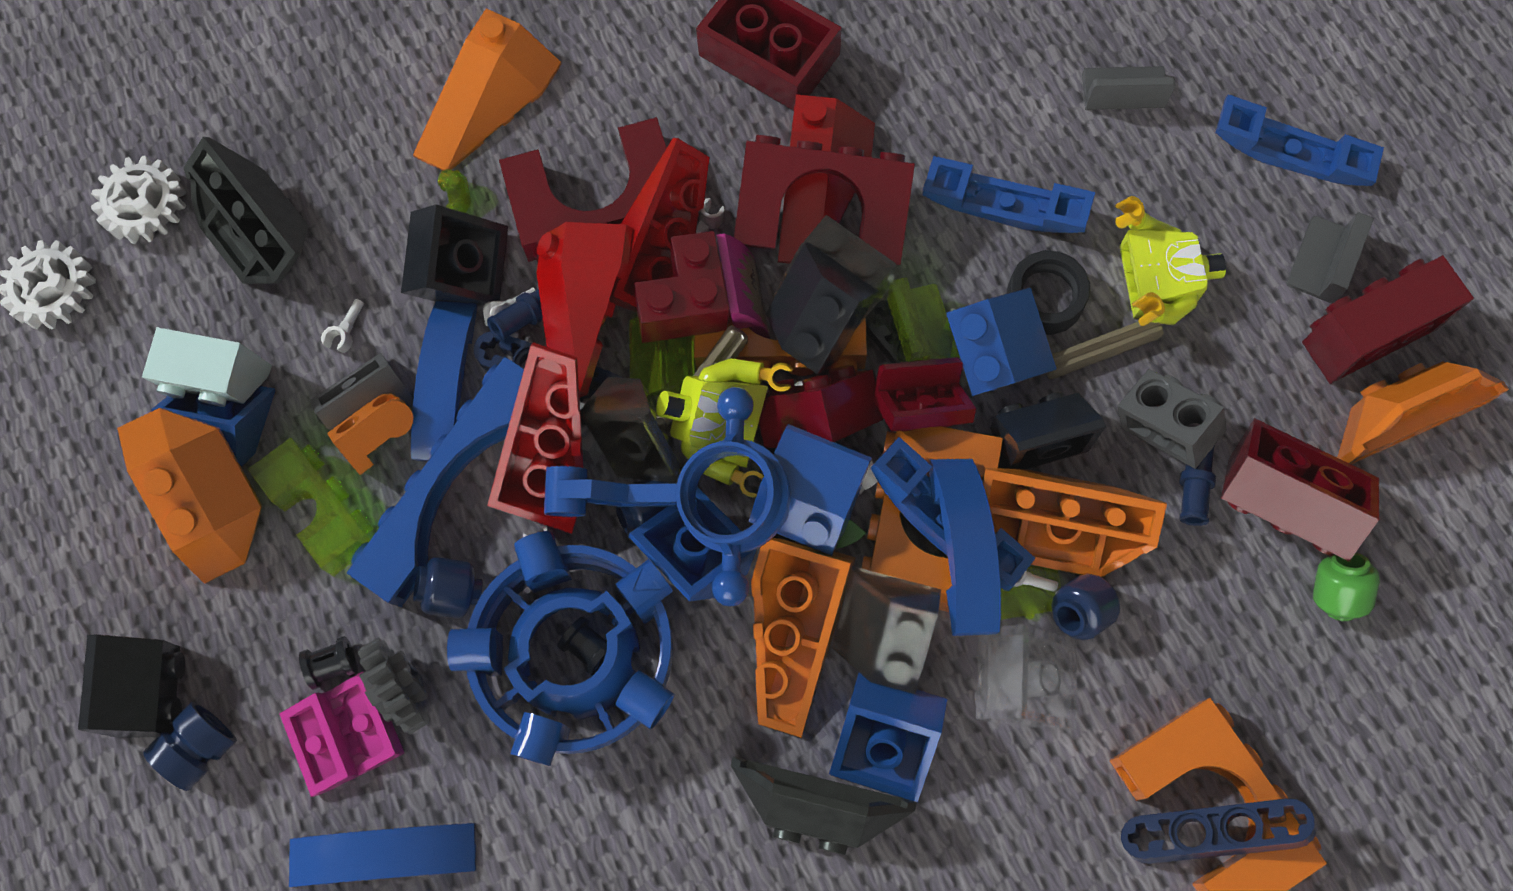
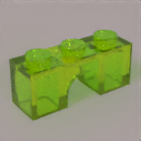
[247,437,374,577]

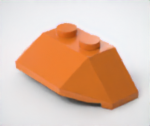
[1337,361,1509,464]
[117,408,263,584]
[982,468,1167,577]

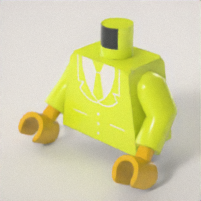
[1115,196,1226,326]
[656,358,793,498]

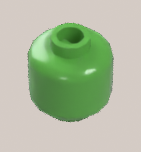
[1313,553,1380,621]

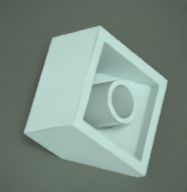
[142,327,272,407]

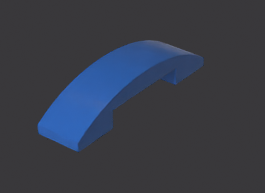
[1215,94,1384,186]
[922,156,1095,233]
[411,301,478,461]
[871,437,1035,591]
[928,459,1001,636]
[289,823,476,887]

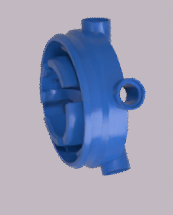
[447,531,675,766]

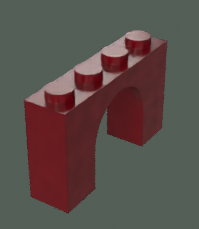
[499,117,666,262]
[734,135,915,267]

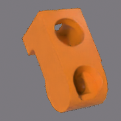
[327,393,413,475]

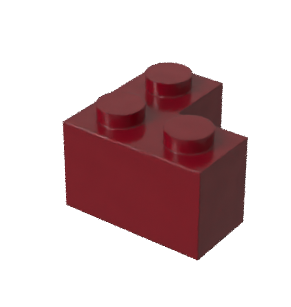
[635,231,729,343]
[759,365,883,449]

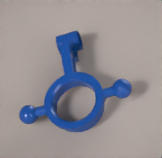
[544,387,791,607]

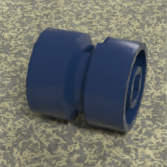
[143,702,237,791]

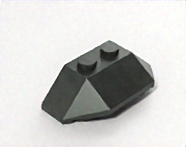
[183,136,309,284]
[731,756,917,855]

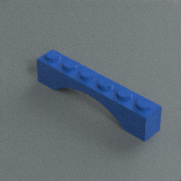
[347,356,524,607]

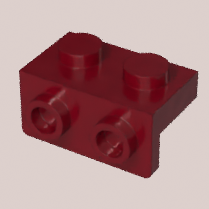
[873,357,976,432]

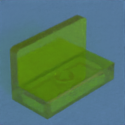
[887,277,960,362]
[629,317,695,401]

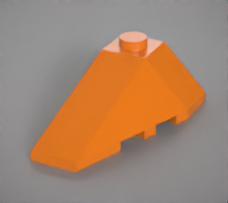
[413,8,562,173]
[751,538,856,738]

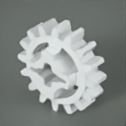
[91,156,186,244]
[0,240,96,329]

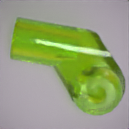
[437,169,472,213]

